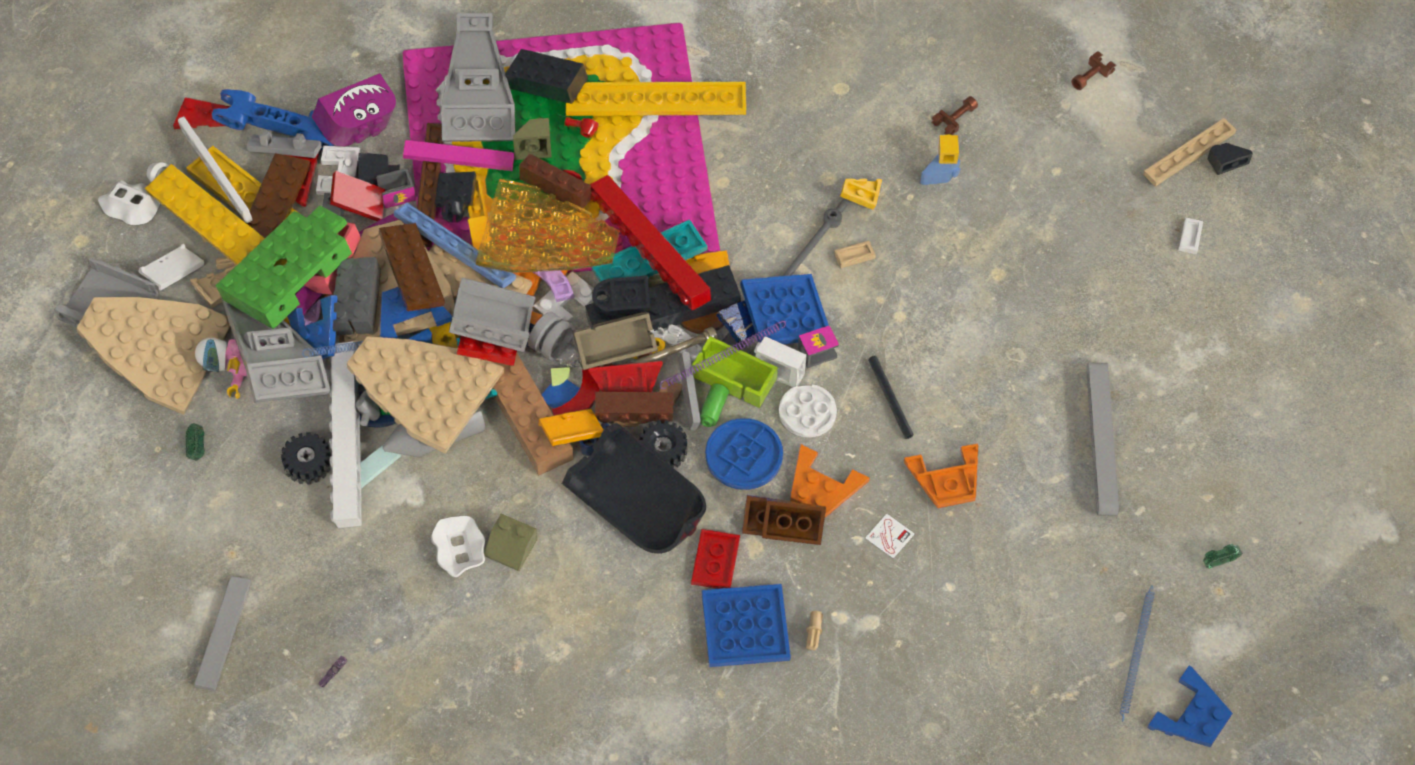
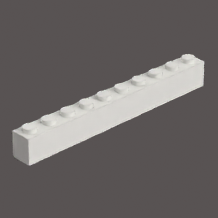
[329,341,362,528]

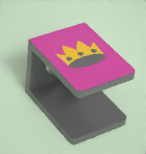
[376,168,416,209]
[798,326,839,368]

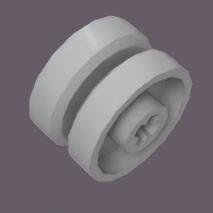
[528,312,575,361]

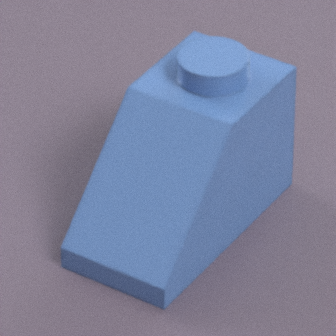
[920,155,961,185]

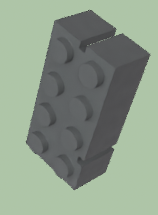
[333,257,381,335]

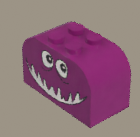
[312,73,396,147]

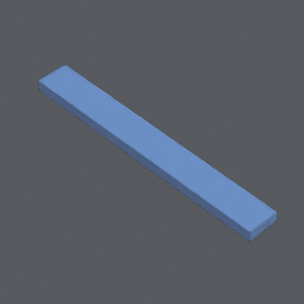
[394,203,516,288]

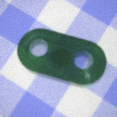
[186,423,205,461]
[1203,544,1243,569]

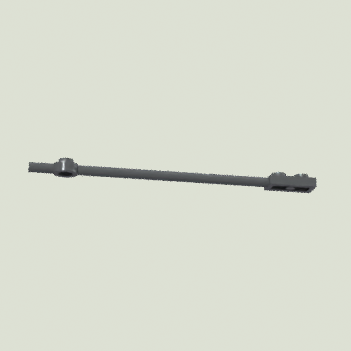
[722,198,851,350]

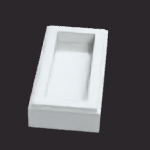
[1178,217,1203,255]

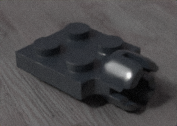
[435,171,476,223]

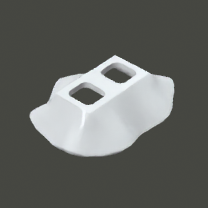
[98,181,160,225]
[431,516,485,577]

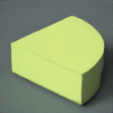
[551,367,570,386]

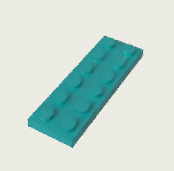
[591,219,708,282]

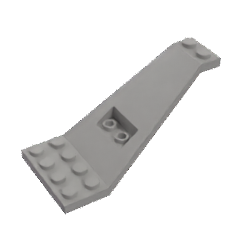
[441,13,515,142]
[222,299,330,403]

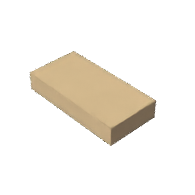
[834,241,876,268]

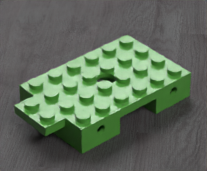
[215,205,352,329]

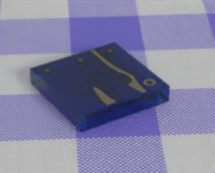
[716,300,756,345]

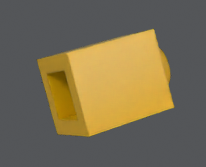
[938,134,959,164]

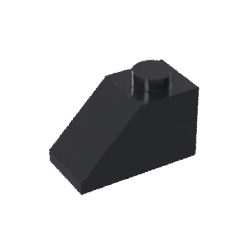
[1207,143,1253,175]

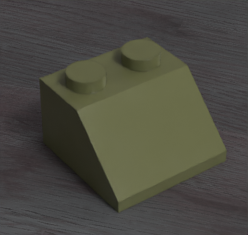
[513,118,551,160]
[484,514,538,571]

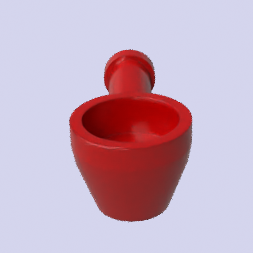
[565,117,599,138]

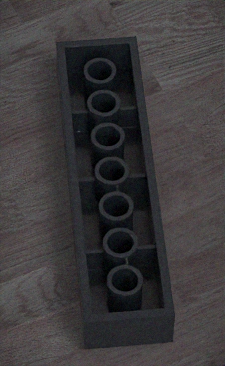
[585,265,741,332]

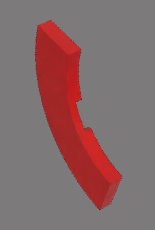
[552,366,601,416]

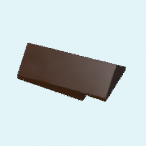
[742,495,826,545]

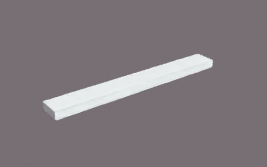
[178,116,252,223]

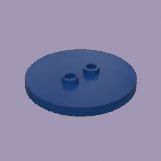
[705,418,783,490]

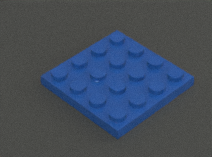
[740,274,829,344]
[702,584,791,667]

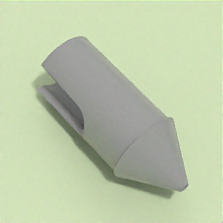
[383,411,485,458]

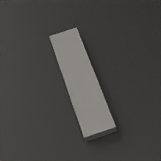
[678,352,701,430]

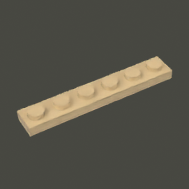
[1143,118,1236,187]

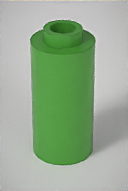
[700,384,729,427]

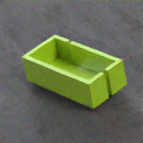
[692,336,778,408]

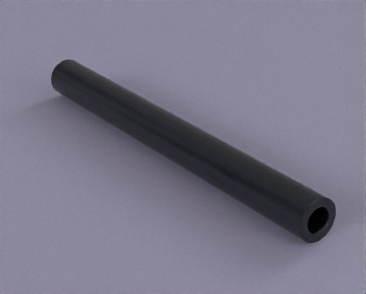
[868,356,914,439]

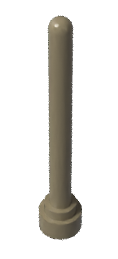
[633,327,718,364]

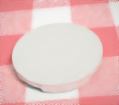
[779,384,837,437]

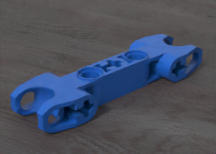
[212,89,334,150]

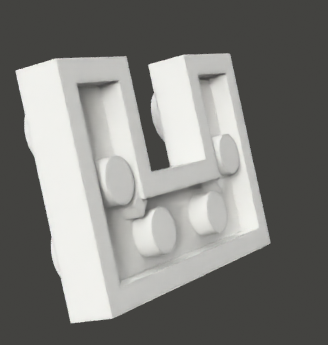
[316,146,360,195]
[533,271,600,323]

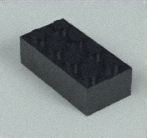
[505,49,588,104]

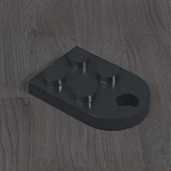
[592,275,651,315]

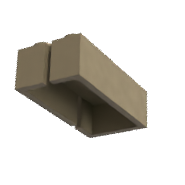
[572,311,658,370]

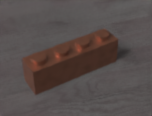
[519,154,591,211]
[595,392,673,423]

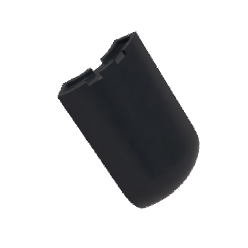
[561,422,707,554]

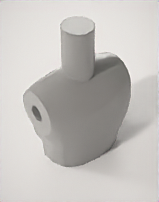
[356,391,380,426]

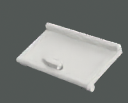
[138,244,204,290]

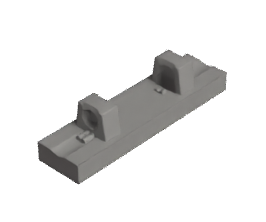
[247,130,322,158]

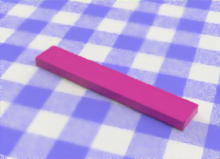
[403,140,514,171]

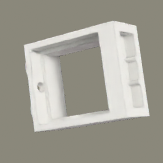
[754,337,806,387]

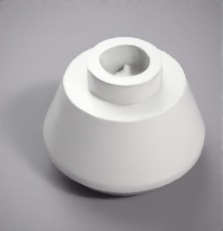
[146,162,169,182]

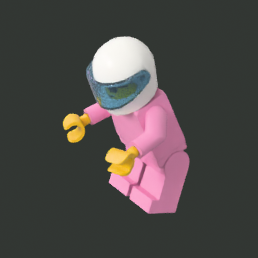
[195,338,265,399]

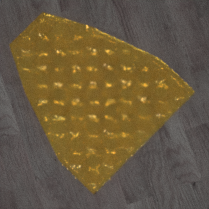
[476,179,620,273]

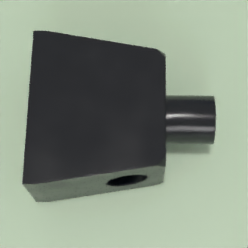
[359,153,400,186]

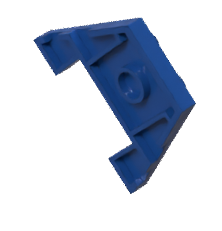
[380,287,452,339]
[287,295,337,360]
[1147,665,1233,747]

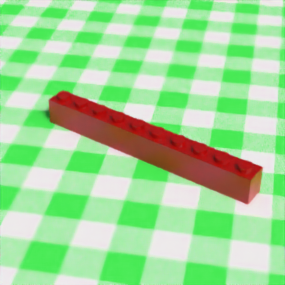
[590,175,711,310]

